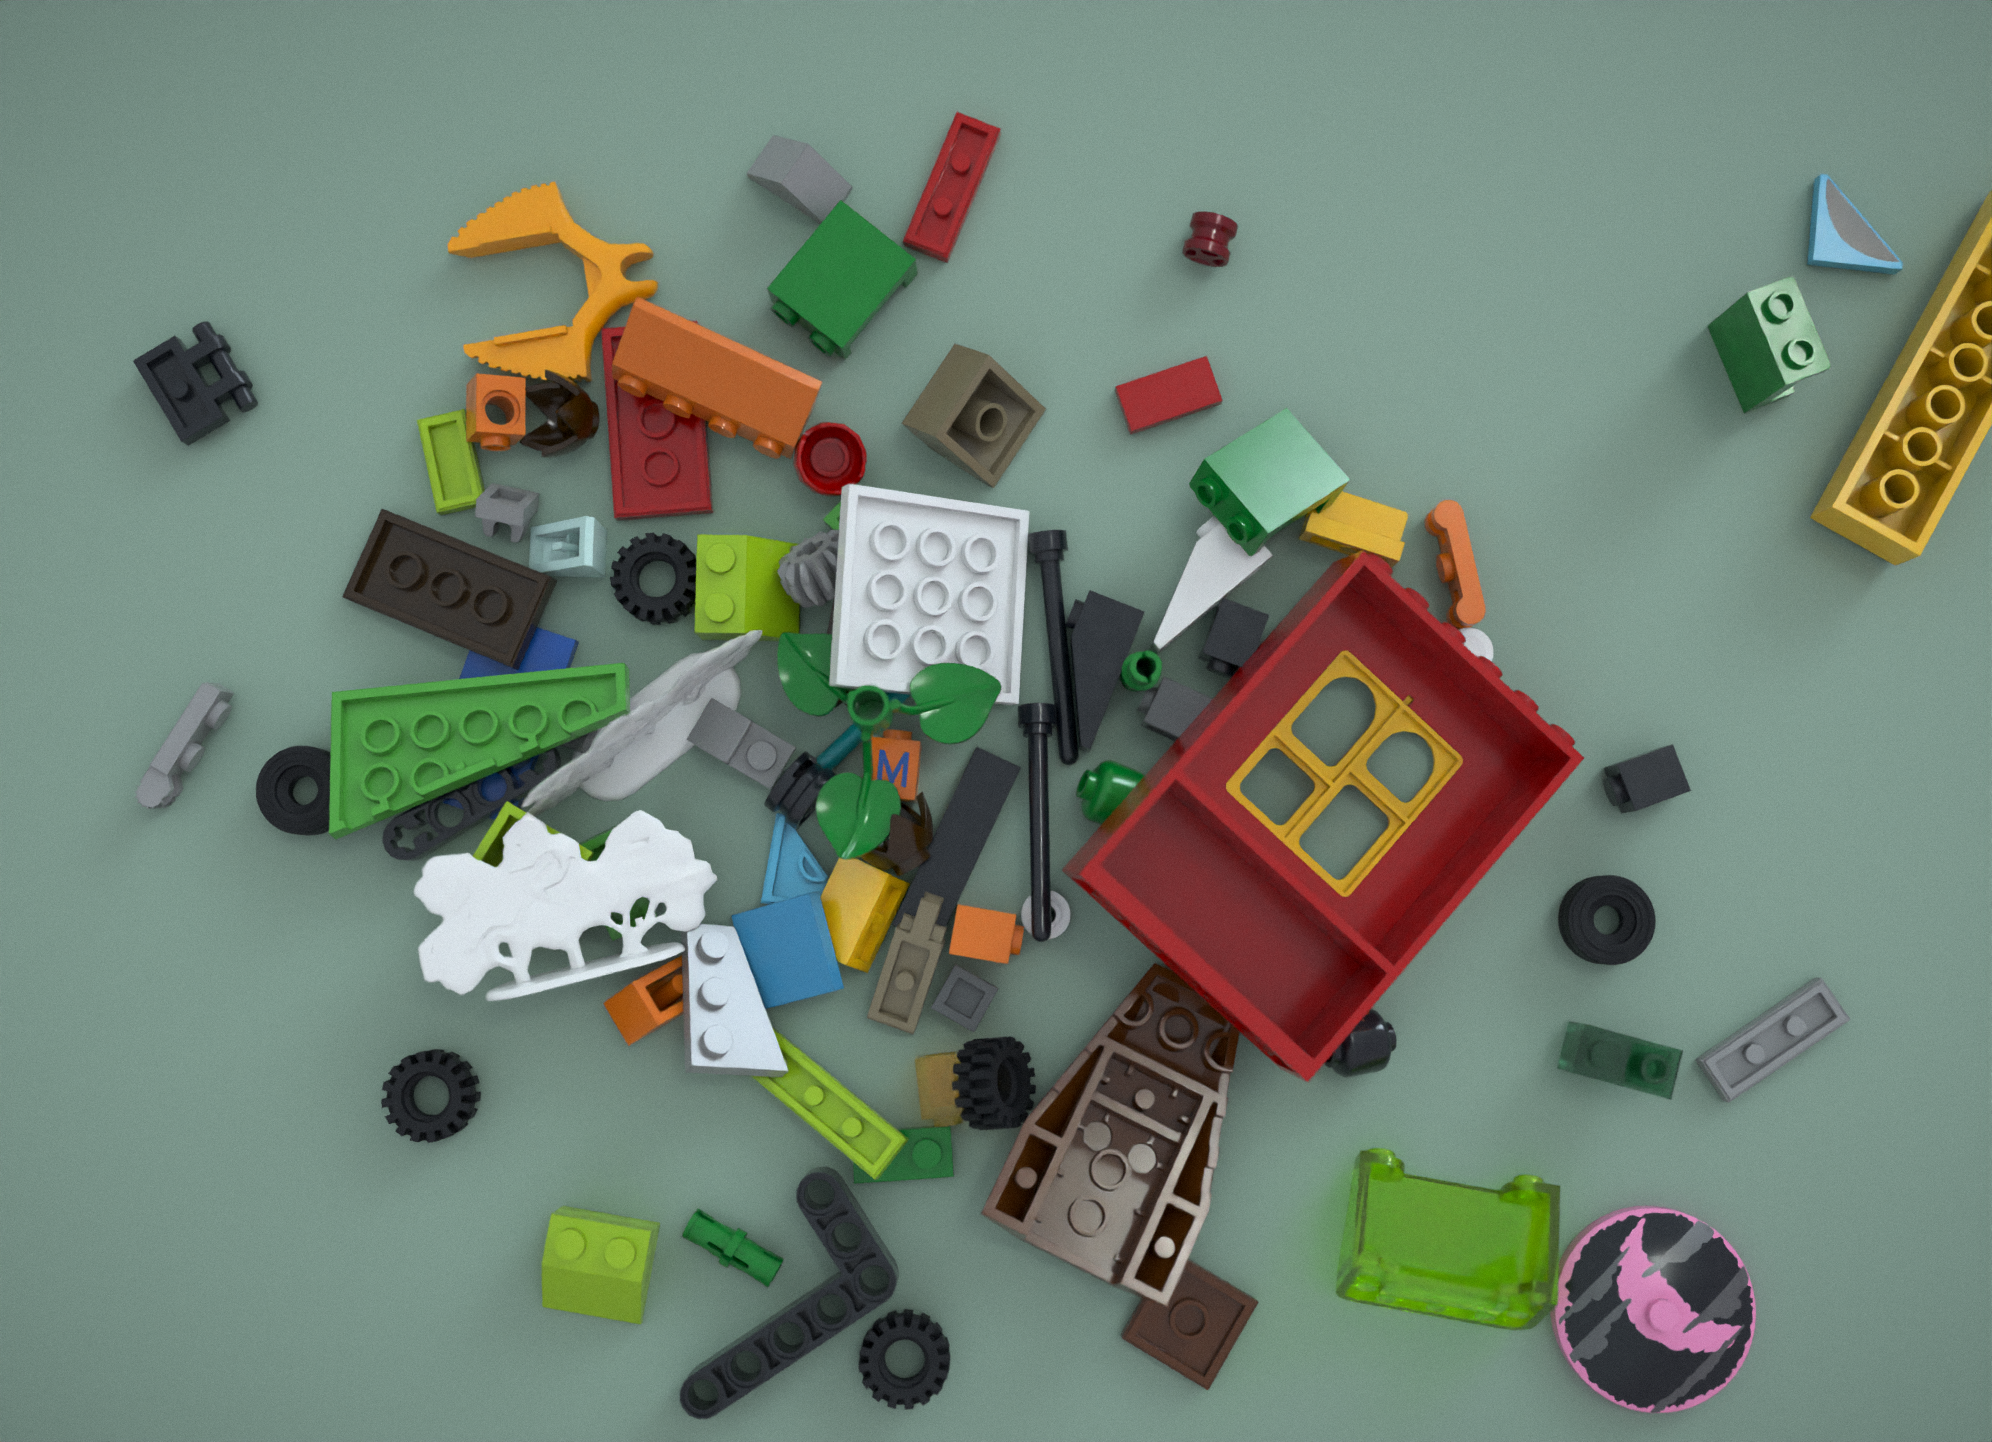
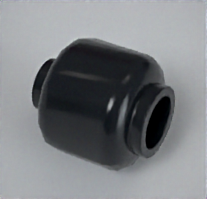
[1324,1009,1396,1077]

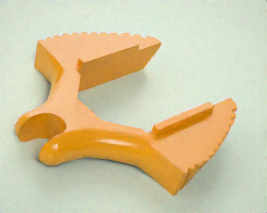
[447,181,658,382]

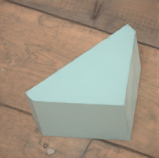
[529,516,607,578]

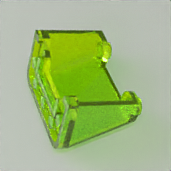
[1336,1148,1560,1330]

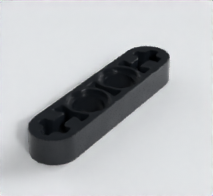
[382,748,561,861]

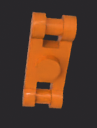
[1425,500,1486,630]

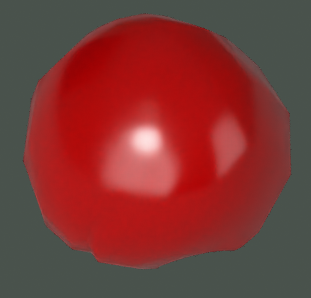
[793,422,867,497]

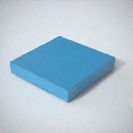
[731,891,844,1009]

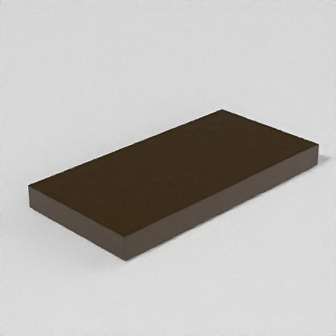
[342,509,557,670]

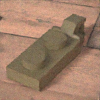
[867,892,947,1034]

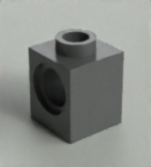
[1137,677,1213,741]

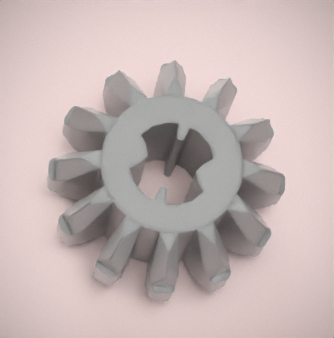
[777,530,839,608]

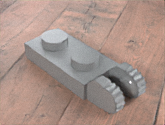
[135,682,234,809]

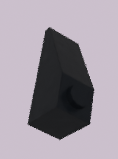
[1065,590,1144,753]

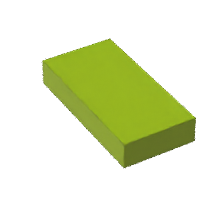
[417,409,485,516]

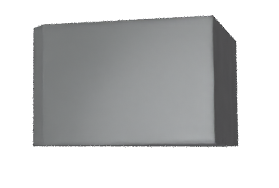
[746,135,853,224]

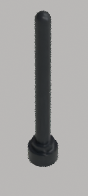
[1028,530,1079,765]
[1018,703,1057,942]

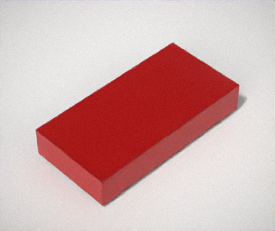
[1115,356,1223,435]

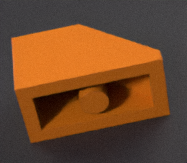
[603,955,684,1046]

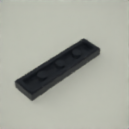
[892,747,1021,927]

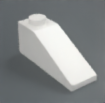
[1150,516,1273,654]

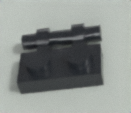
[133,321,258,446]

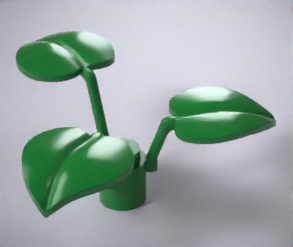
[777,632,1001,860]

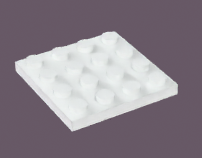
[829,484,1029,705]

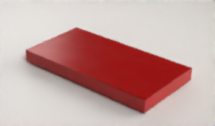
[601,321,713,521]

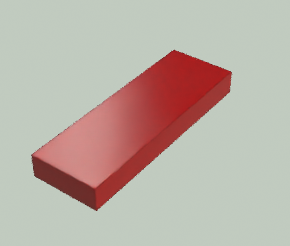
[903,112,1001,263]

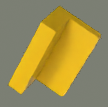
[1299,491,1408,568]
[821,858,910,973]

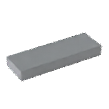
[1695,978,1851,1102]

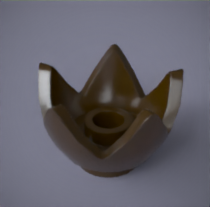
[520,369,600,458]
[860,792,933,876]

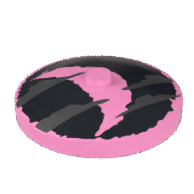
[1550,1205,1756,1413]

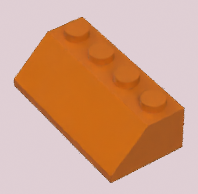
[612,297,822,459]

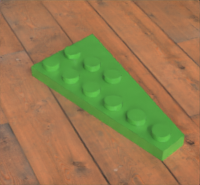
[329,663,630,840]

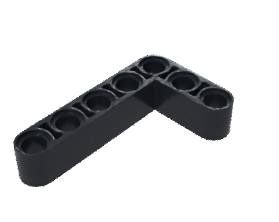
[680,1167,899,1419]

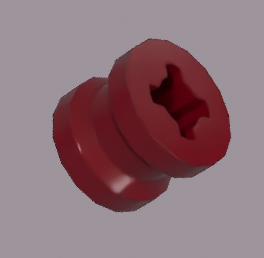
[1182,211,1238,267]

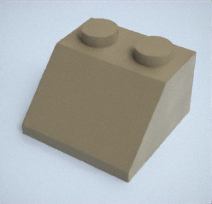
[902,344,1046,488]

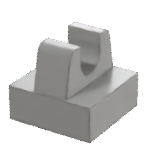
[475,483,539,543]

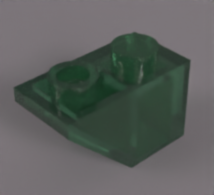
[1557,1021,1683,1100]

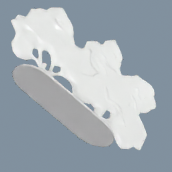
[522,630,762,816]
[414,810,718,1001]

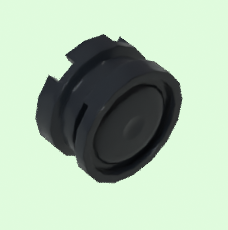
[764,751,837,829]

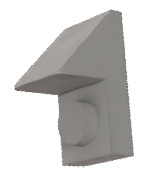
[686,698,796,790]

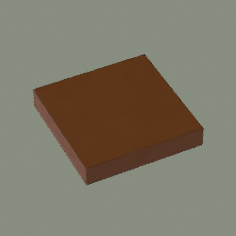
[1120,1258,1258,1390]

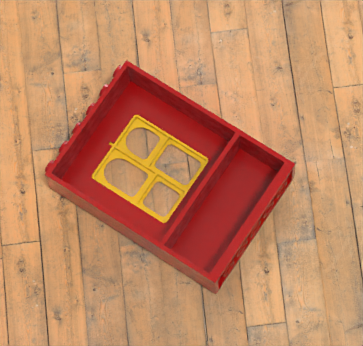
[1062,551,1584,1082]

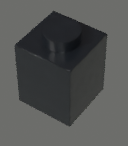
[1198,598,1269,678]
[1603,744,1691,813]

